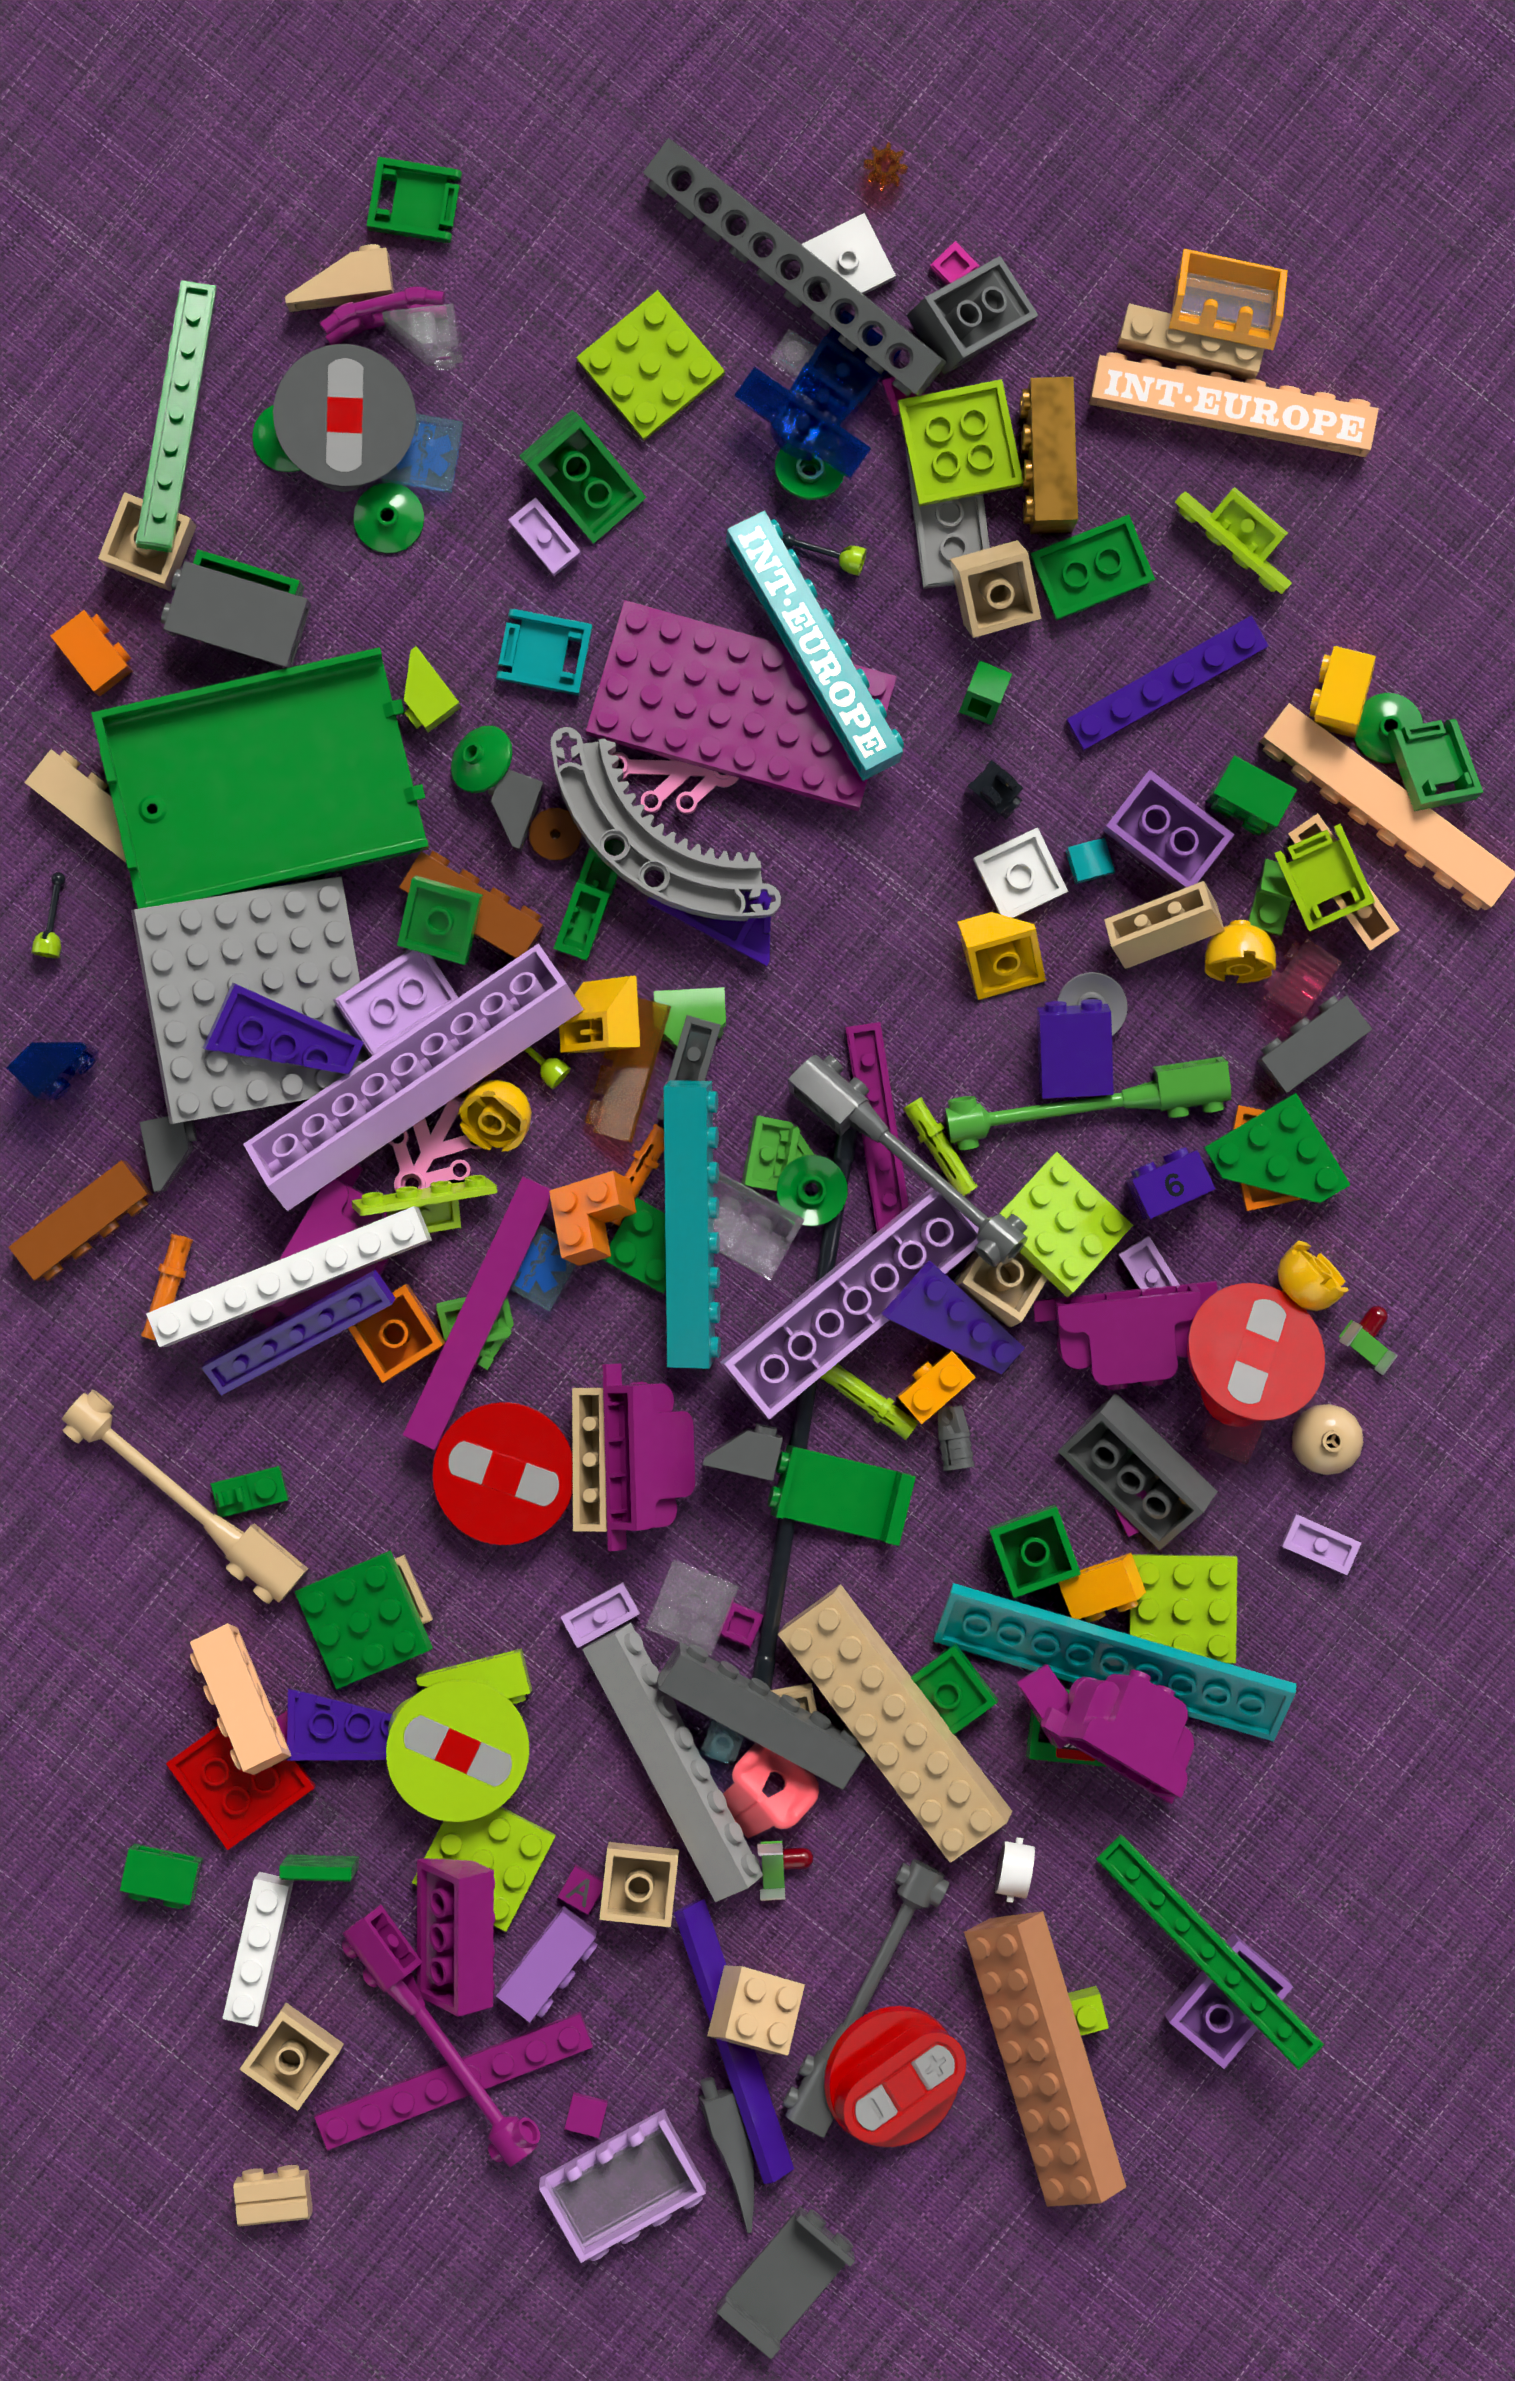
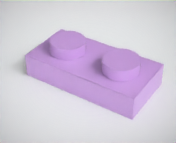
[508,497,581,576]
[1118,1236,1179,1289]
[1280,1513,1361,1575]
[561,1582,640,1648]

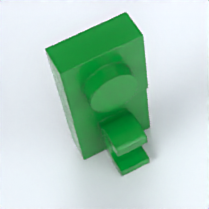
[211,1465,289,1517]

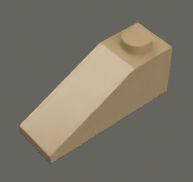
[285,244,394,312]

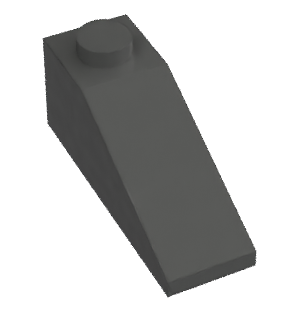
[657,1015,721,1121]

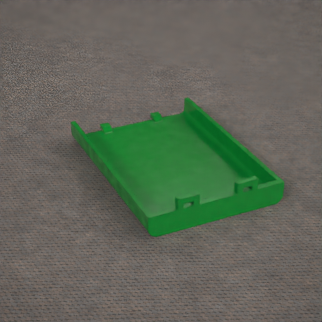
[91,647,429,909]

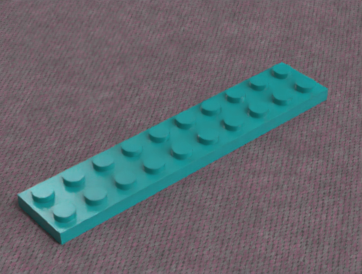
[933,1583,1296,1742]

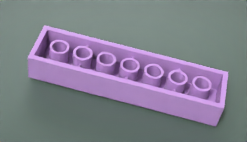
[720,1187,979,1419]

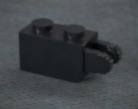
[964,760,1023,822]

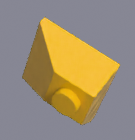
[957,912,1046,1000]

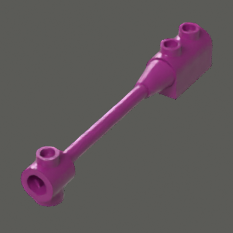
[342,1905,540,2167]

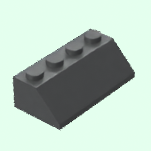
[1058,1392,1218,1550]

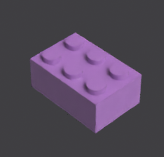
[1102,769,1234,890]
[1165,1933,1293,2069]

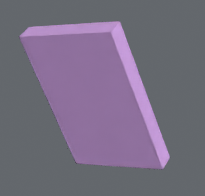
[333,949,458,1057]

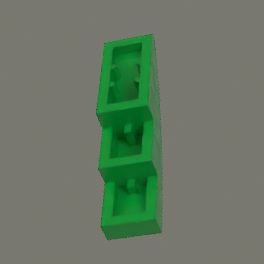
[553,839,625,961]

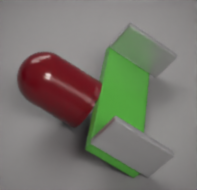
[1339,1306,1398,1375]
[757,1841,813,1901]

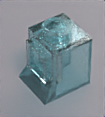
[699,1718,744,1765]

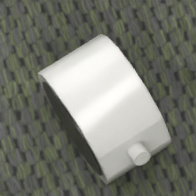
[995,1837,1035,1903]

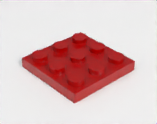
[166,1726,316,1850]

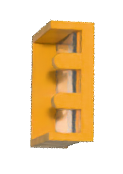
[1169,249,1288,350]

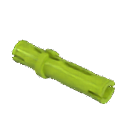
[902,1097,978,1196]
[820,1363,919,1440]

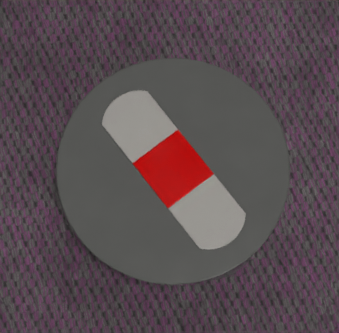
[273,344,416,492]

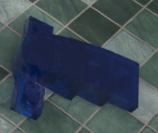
[734,309,902,480]

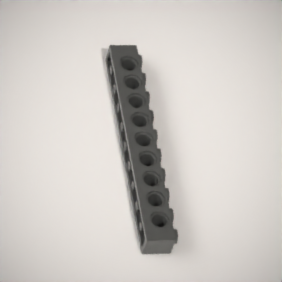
[643,138,947,397]

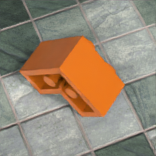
[549,1171,637,1266]

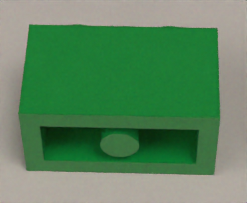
[120,1843,203,1909]

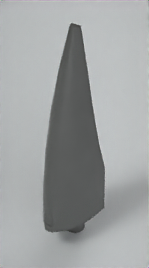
[698,2077,754,2234]

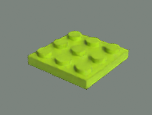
[576,290,725,441]
[897,379,1024,507]
[999,1152,1133,1297]
[1129,1554,1237,1663]
[412,1807,556,1932]

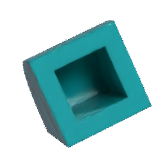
[1065,838,1116,885]

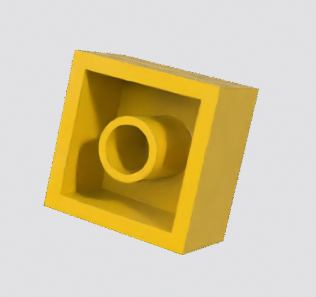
[1309,646,1376,738]

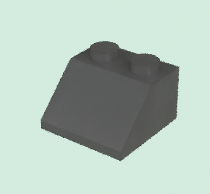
[703,1423,783,1481]

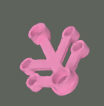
[612,752,739,815]
[389,1084,482,1192]

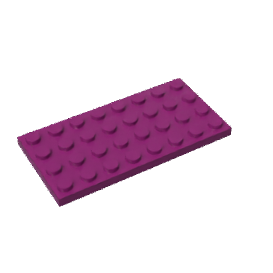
[586,600,897,811]

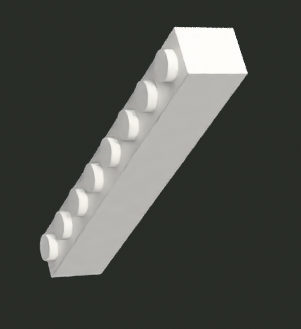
[146,1206,432,1347]

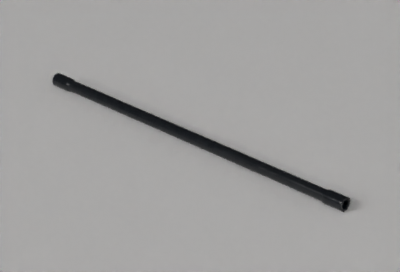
[752,1129,858,1690]

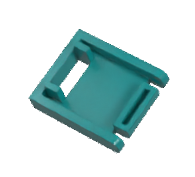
[496,609,593,696]

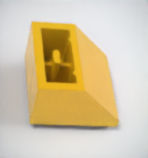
[559,976,640,1053]

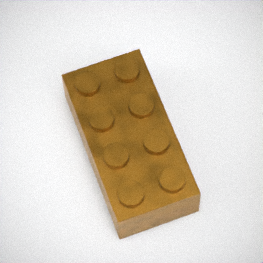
[1019,377,1078,534]

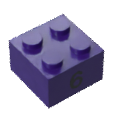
[1125,1147,1215,1220]

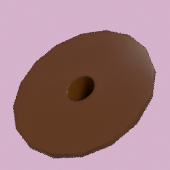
[529,808,581,860]

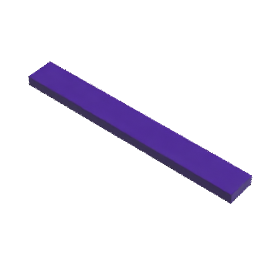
[674,1899,794,2184]

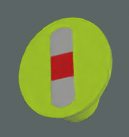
[386,1680,529,1822]

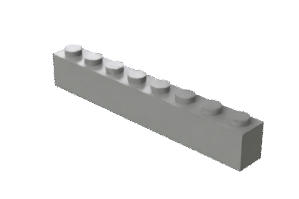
[582,1623,763,1902]

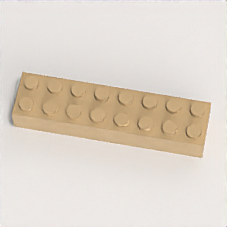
[778,1584,1012,1863]

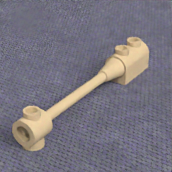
[62,1389,308,1604]

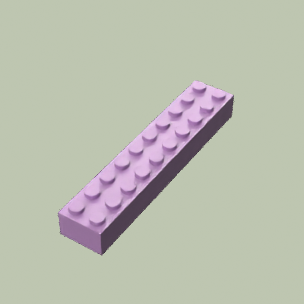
[243,944,584,1211]

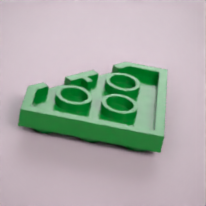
[1203,1093,1351,1203]

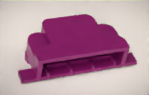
[252,1165,389,1327]
[1033,1281,1218,1390]
[602,1363,695,1551]
[1041,1670,1194,1804]

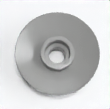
[1057,972,1127,1036]

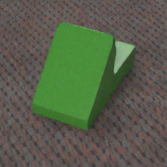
[1247,859,1294,937]

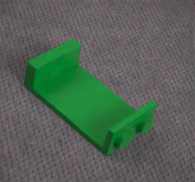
[767,1445,916,1546]

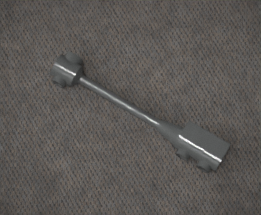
[788,1055,1028,1267]
[782,1859,949,2138]

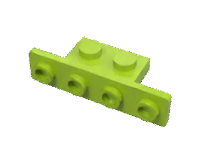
[1175,487,1292,594]
[352,1175,497,1233]

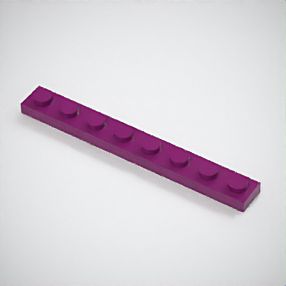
[315,2011,593,2150]

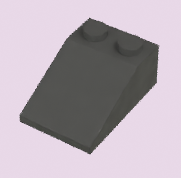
[906,256,1038,375]

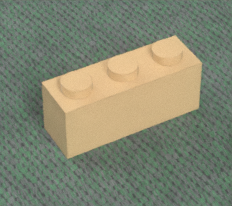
[1104,881,1225,969]

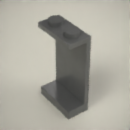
[161,561,311,669]
[717,2206,855,2359]

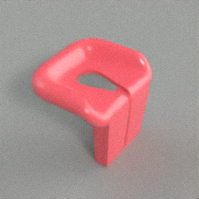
[723,1742,819,1839]

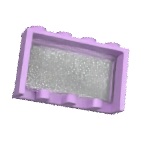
[539,2109,706,2263]

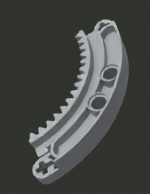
[551,727,781,921]

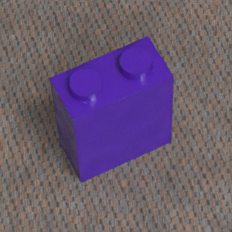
[1037,999,1114,1099]

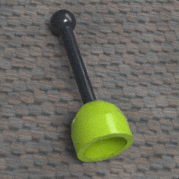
[782,533,867,576]
[31,872,66,958]

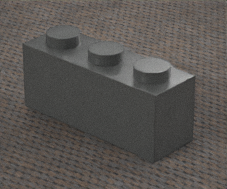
[1257,995,1372,1094]

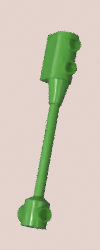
[945,1056,1231,1150]

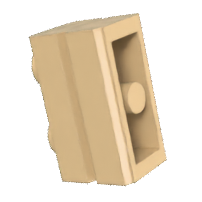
[233,2165,313,2226]

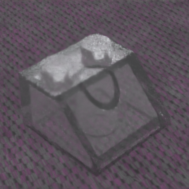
[382,303,463,370]
[645,1559,739,1656]

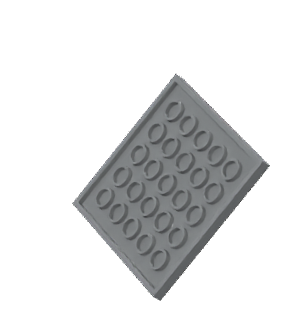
[131,876,370,1124]

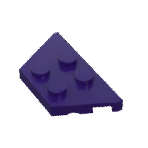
[647,883,771,967]

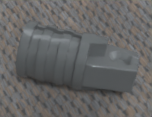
[938,1406,975,1471]

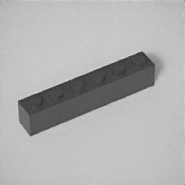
[658,1642,865,1790]

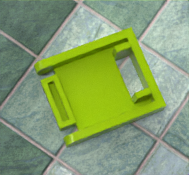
[1274,823,1375,931]

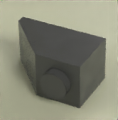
[488,769,545,852]
[140,1116,197,1192]

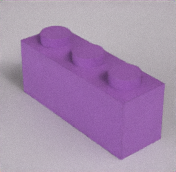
[496,1906,598,2023]

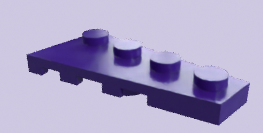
[881,1260,1025,1374]
[287,1688,392,1761]

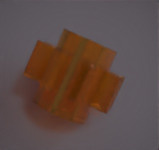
[863,143,908,191]

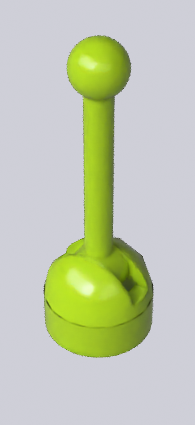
[524,1047,571,1089]

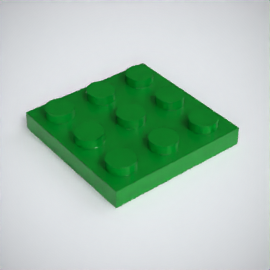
[294,1550,433,1689]

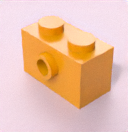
[897,1350,976,1424]
[1058,1553,1146,1623]

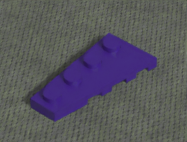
[202,982,364,1074]

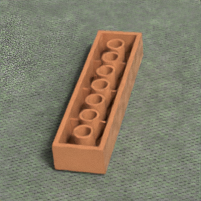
[964,1911,1126,2207]

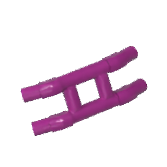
[319,286,449,345]

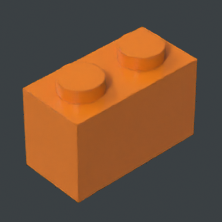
[50,610,133,697]

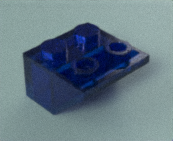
[6,1042,99,1101]

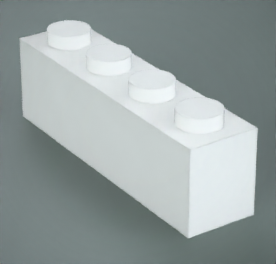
[223,1872,294,2027]

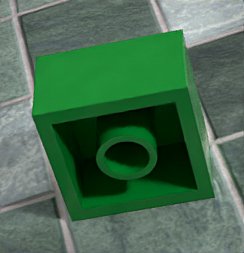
[1206,755,1297,836]
[987,1504,1081,1598]

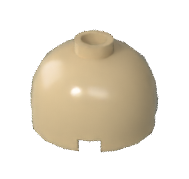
[1292,1404,1364,1475]

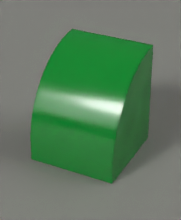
[959,660,1012,725]

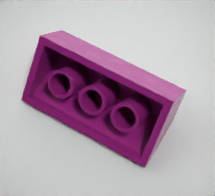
[417,1858,495,2017]

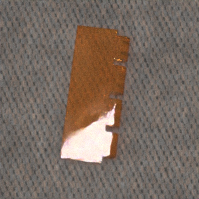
[585,997,671,1143]

